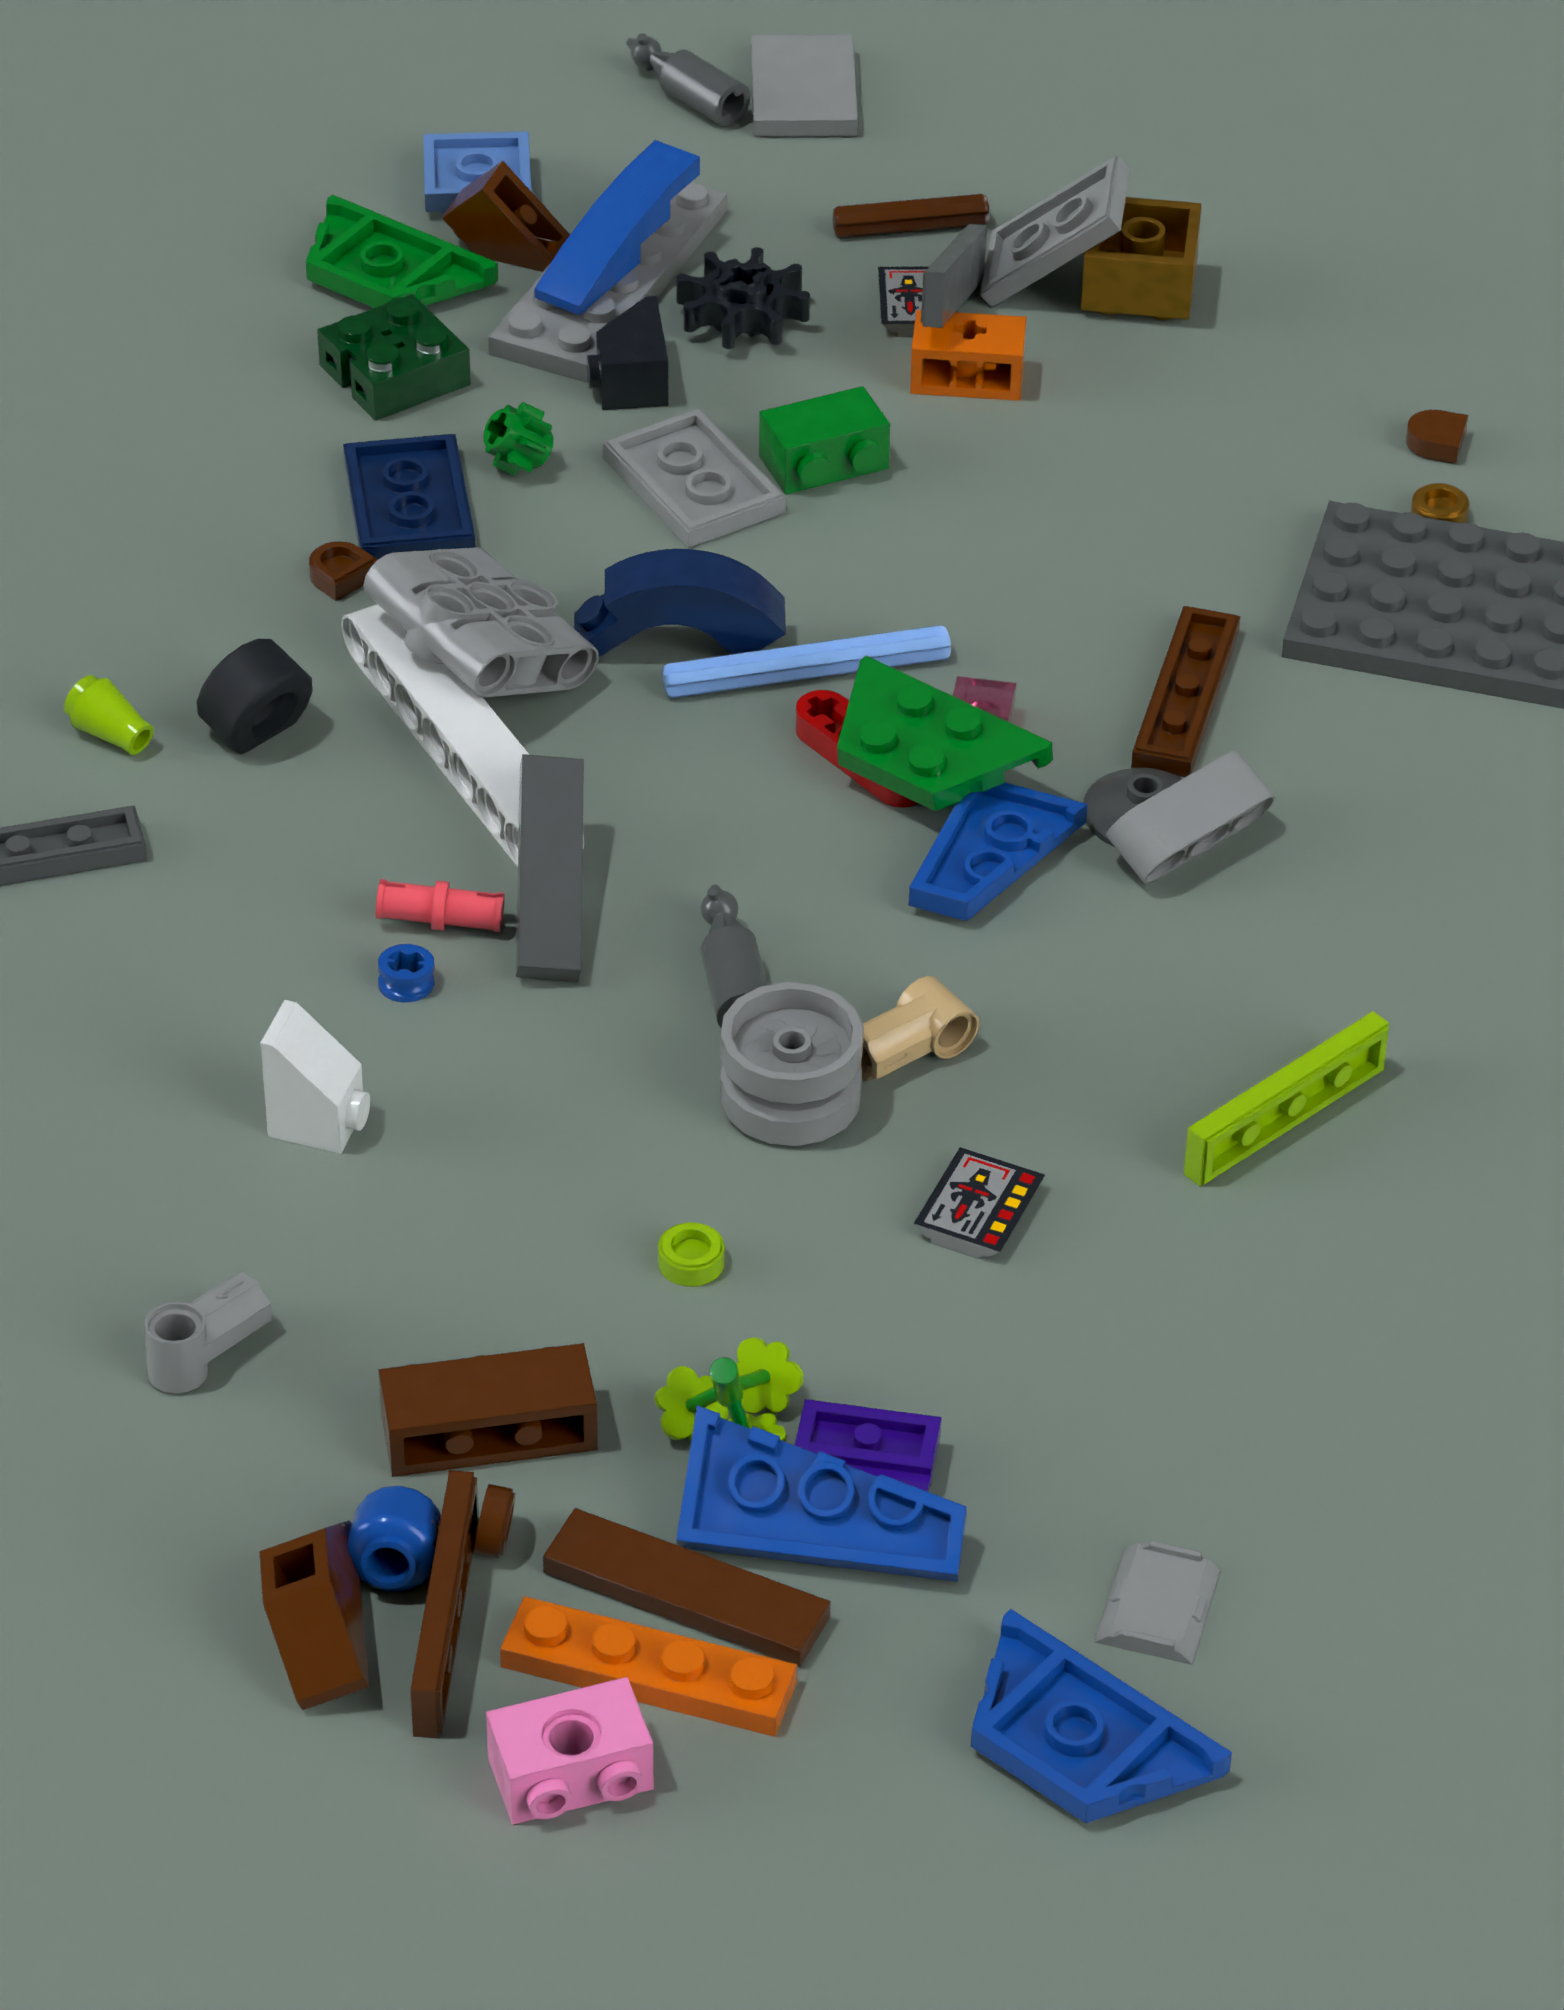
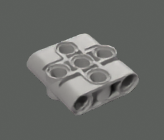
[363,547,599,697]

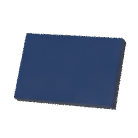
[343,434,476,560]

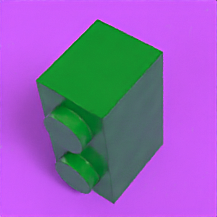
[759,386,890,495]

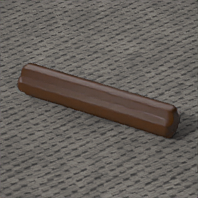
[832,194,990,238]

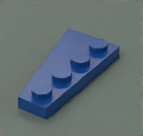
[676,1405,967,1582]

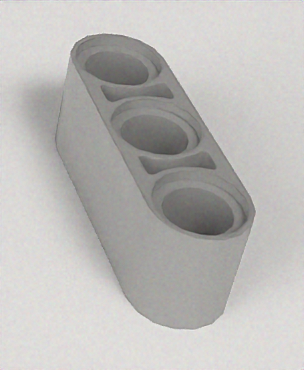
[1106,750,1276,884]

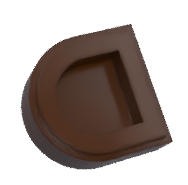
[1406,409,1468,463]
[309,541,378,601]

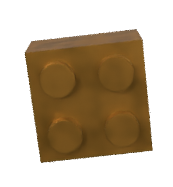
[1081,197,1202,320]

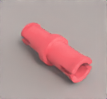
[375,879,505,933]

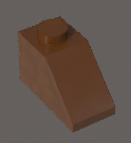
[441,161,570,272]

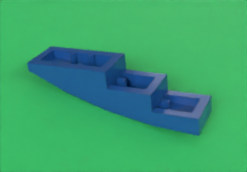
[534,140,700,315]

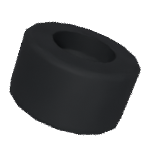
[197,639,313,754]

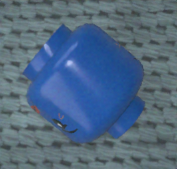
[347,1486,441,1592]

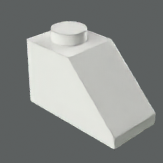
[260,1000,370,1154]

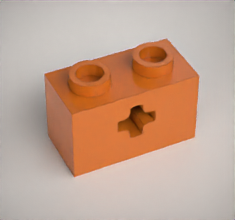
[910,310,1026,401]

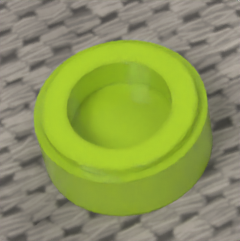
[658,1222,725,1287]

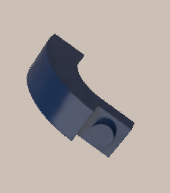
[574,548,786,657]

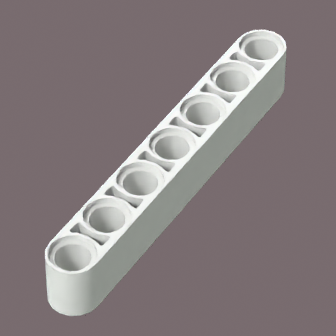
[341,604,584,867]

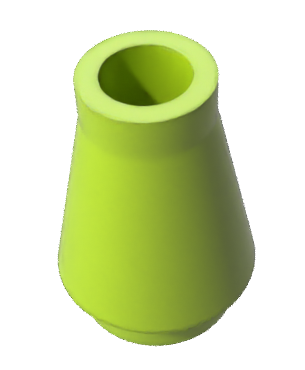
[64,675,154,755]

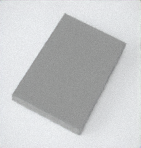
[751,35,858,137]
[980,155,1130,307]
[603,408,787,548]

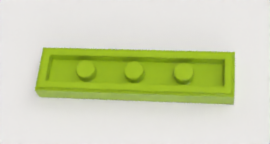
[1184,1011,1389,1187]

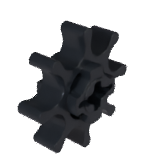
[676,247,810,349]

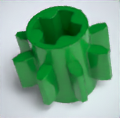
[483,401,554,476]

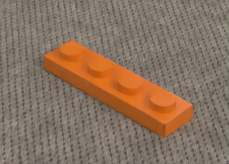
[500,1596,797,1737]

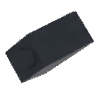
[587,296,669,410]

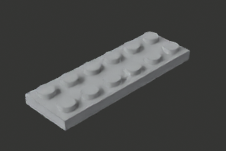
[488,183,727,383]

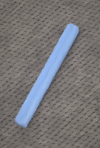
[662,625,951,699]

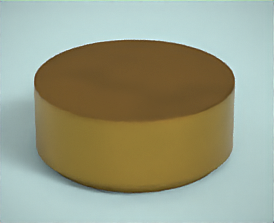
[1411,483,1469,523]

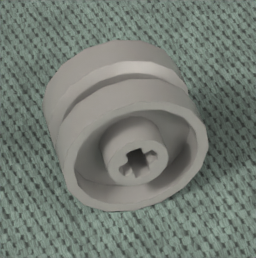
[720,982,864,1146]

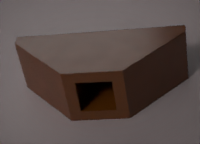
[259,1520,369,1710]

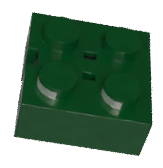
[317,294,471,421]

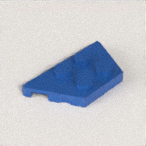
[971,1609,1232,1823]

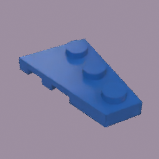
[908,782,1088,921]

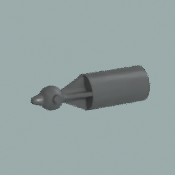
[626,33,750,127]
[701,884,767,1028]

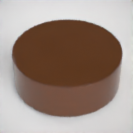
[474,1484,516,1558]

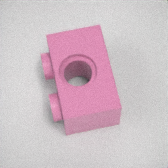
[486,1677,654,1825]

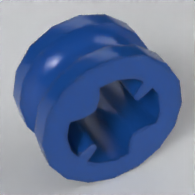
[378,944,435,1003]

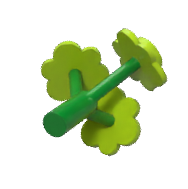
[655,1337,804,1442]

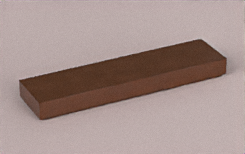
[1131,606,1241,778]
[410,1470,479,1738]
[543,1508,831,1667]

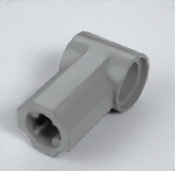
[144,1271,272,1394]

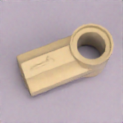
[861,976,980,1082]

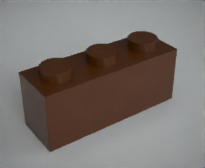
[378,1343,598,1477]

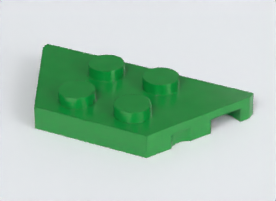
[306,194,499,308]
[837,655,1053,812]

